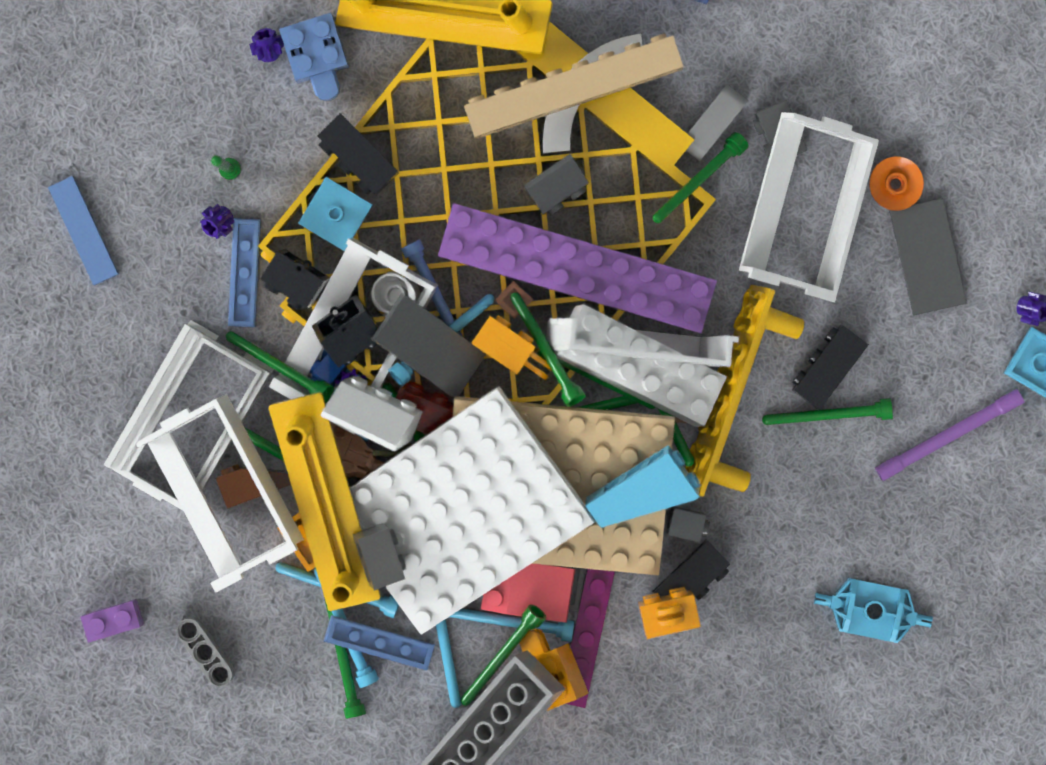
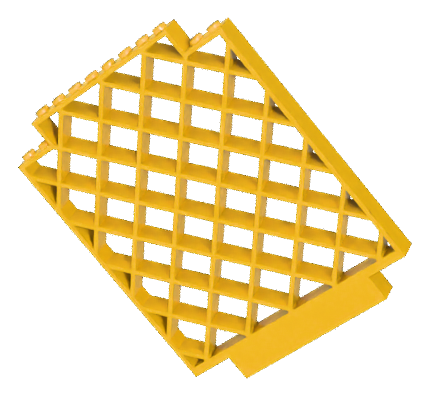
[258,22,716,433]

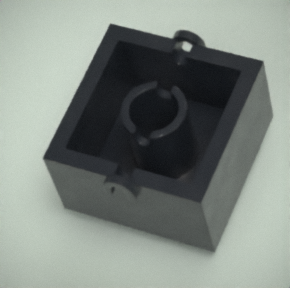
[260,249,330,310]
[312,295,379,368]

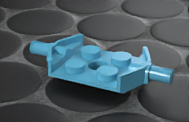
[814,578,933,643]

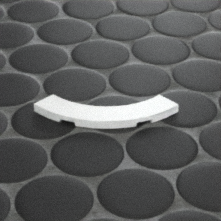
[543,34,642,154]

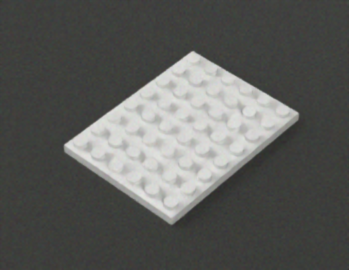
[349,386,595,635]

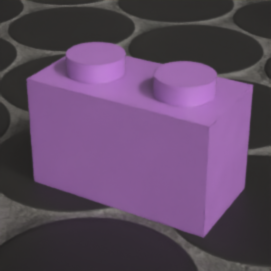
[80,599,144,643]

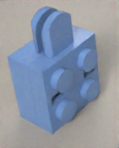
[279,13,349,101]

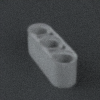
[686,84,748,162]
[177,616,235,687]

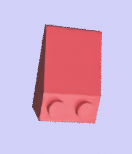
[481,563,575,623]

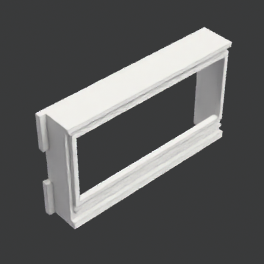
[739,112,879,303]
[269,237,438,435]
[546,318,739,367]
[104,320,274,510]
[136,394,304,593]

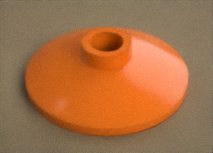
[869,156,924,211]

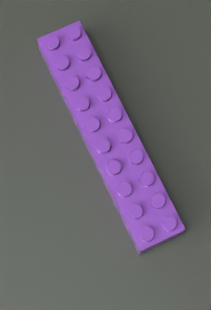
[438,203,717,334]

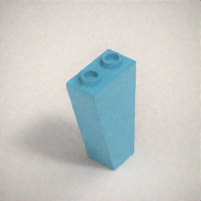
[585,445,701,528]

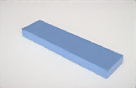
[48,176,119,286]
[228,218,261,327]
[324,615,435,670]

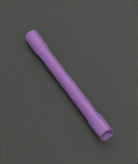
[875,389,1025,481]

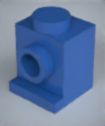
[309,349,347,387]

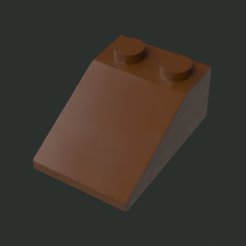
[216,464,291,509]

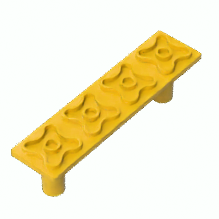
[335,0,553,54]
[685,284,804,497]
[269,392,381,611]

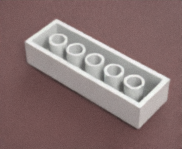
[554,304,726,427]

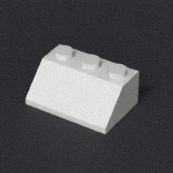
[321,376,423,451]

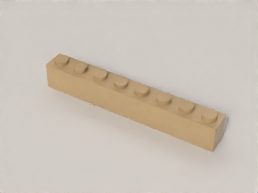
[464,34,684,139]

